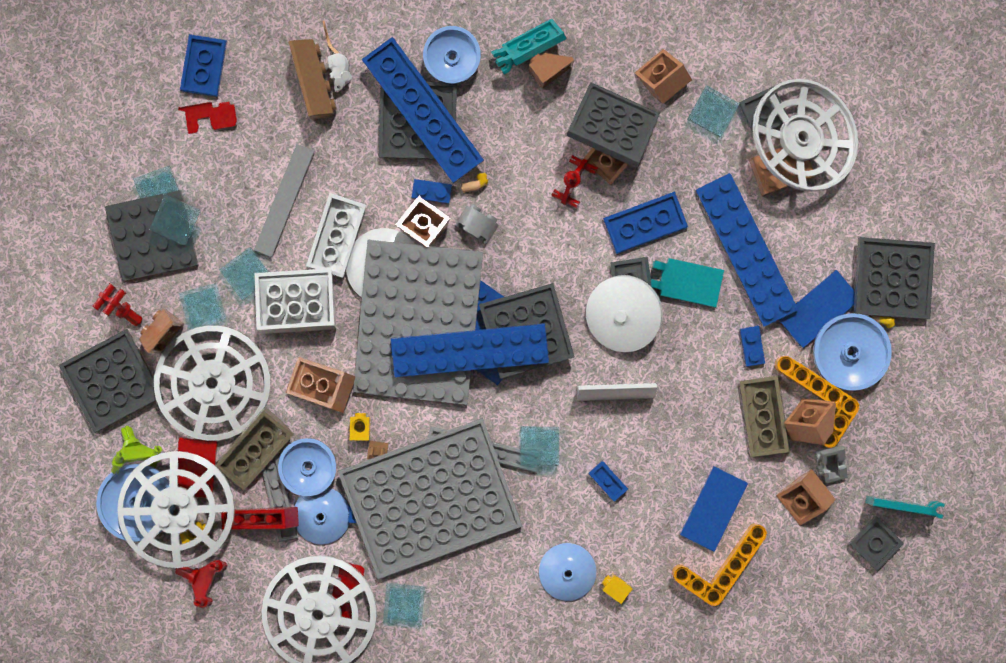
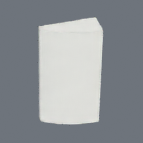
[306,193,366,278]
[577,383,657,401]

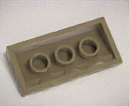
[739,375,790,457]
[215,407,294,490]

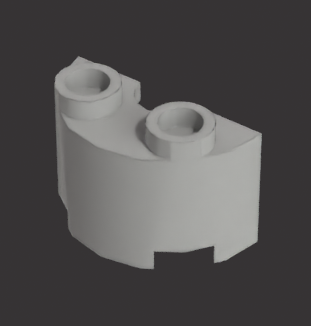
[455,204,499,245]
[815,445,848,483]

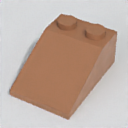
[749,141,816,196]
[139,309,184,354]
[285,357,355,413]

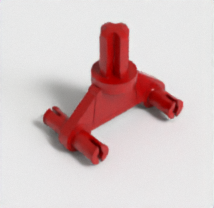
[551,155,598,209]
[92,283,142,326]
[175,560,227,608]

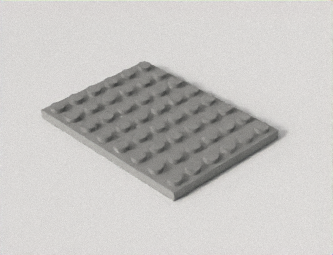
[353,239,483,405]
[338,418,522,579]

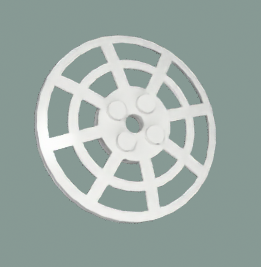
[753,79,858,192]
[154,326,270,441]
[117,451,235,568]
[262,555,377,663]

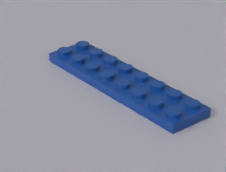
[362,37,484,184]
[695,173,799,327]
[391,323,549,377]

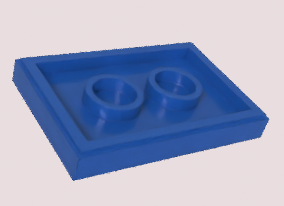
[180,34,227,97]

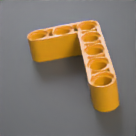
[775,356,859,448]
[672,523,767,606]

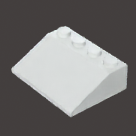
[254,268,337,334]

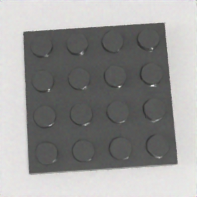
[379,82,457,159]
[566,82,660,168]
[105,190,199,281]
[854,237,935,319]
[479,283,575,379]
[59,329,164,433]

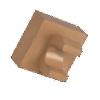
[367,440,389,460]

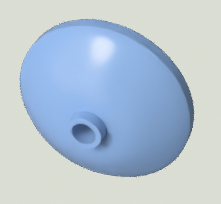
[423,26,481,84]
[278,438,336,496]
[295,488,350,544]
[539,543,596,601]

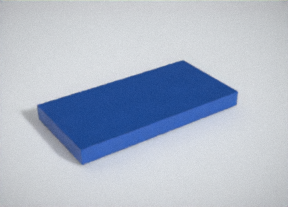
[603,191,688,254]
[778,270,855,348]
[680,466,748,552]

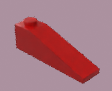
[221,507,299,530]

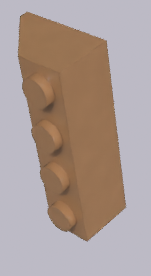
[288,39,337,121]

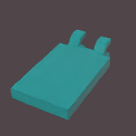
[491,18,567,75]
[651,258,724,308]
[865,495,945,519]

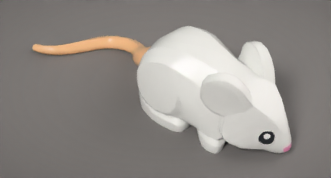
[323,20,352,92]

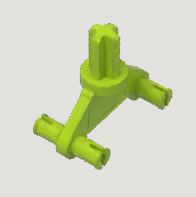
[111,426,162,474]

